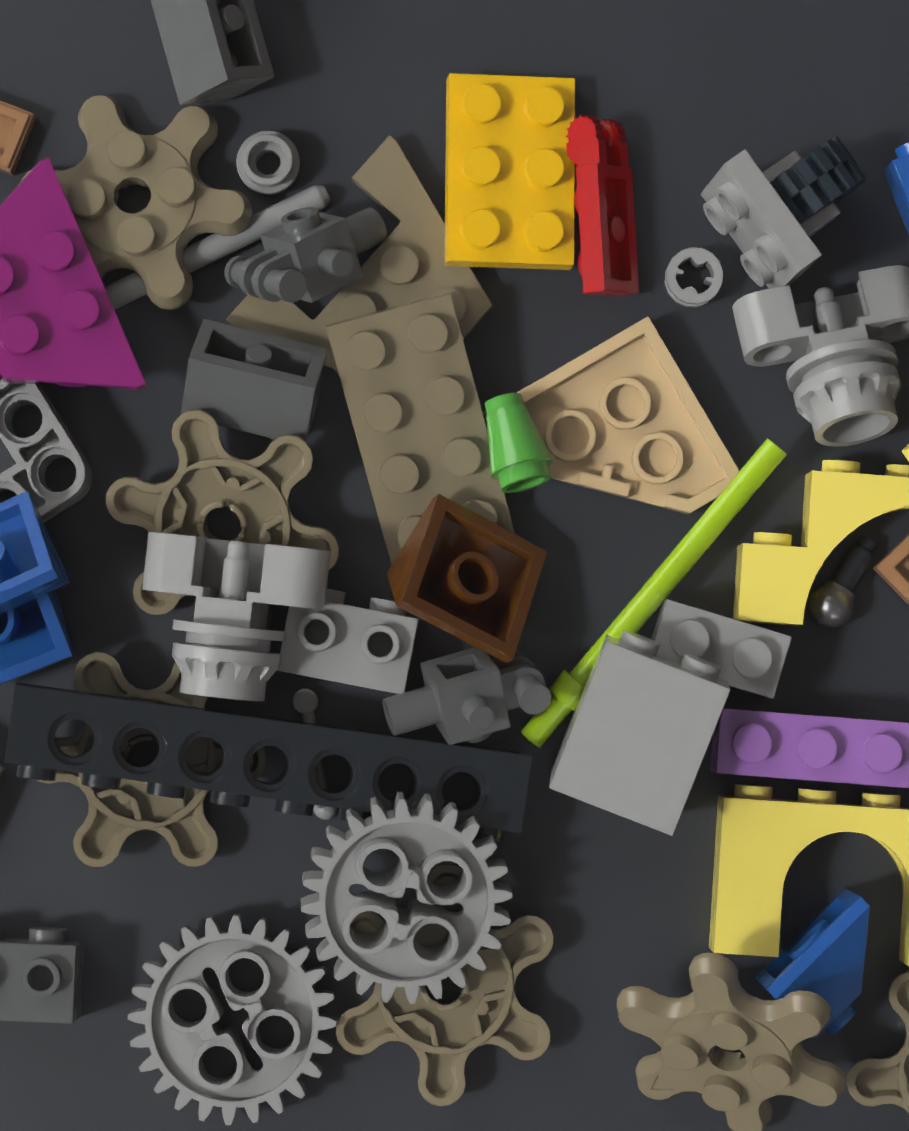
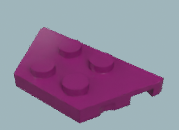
[0,157,146,391]

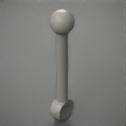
[293,689,338,820]

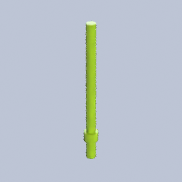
[521,438,787,748]

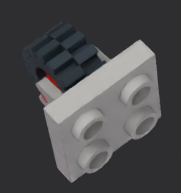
[700,136,868,289]

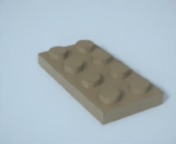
[326,292,515,565]

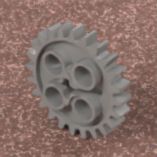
[300,792,513,1004]
[127,913,338,1125]

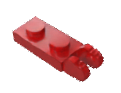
[566,115,639,297]

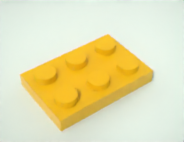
[445,73,575,270]

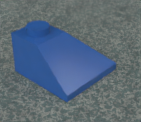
[754,888,870,1039]

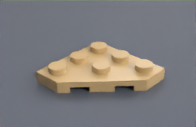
[483,316,739,514]

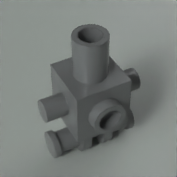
[225,207,387,303]
[382,647,551,745]

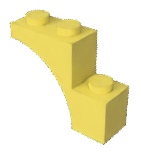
[733,460,909,626]

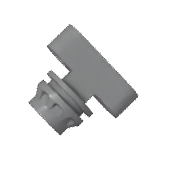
[732,265,909,447]
[142,532,331,701]

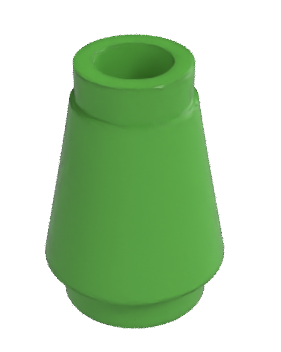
[484,393,553,493]

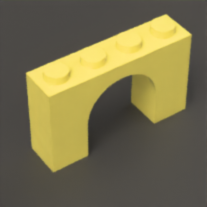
[709,784,909,966]

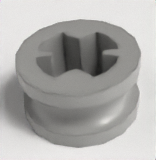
[664,247,723,308]

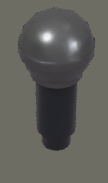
[810,536,877,627]

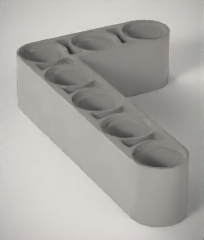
[0,379,93,523]

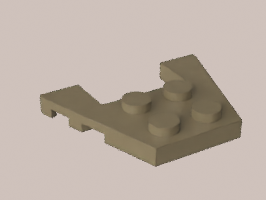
[226,135,492,373]

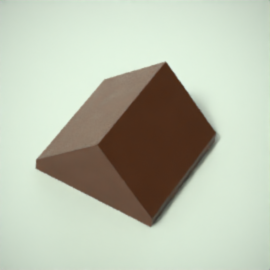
[387,494,548,663]

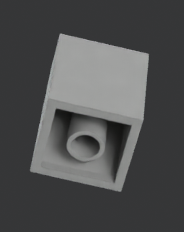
[549,630,730,836]

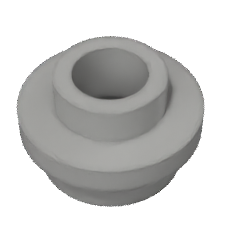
[236,131,300,195]

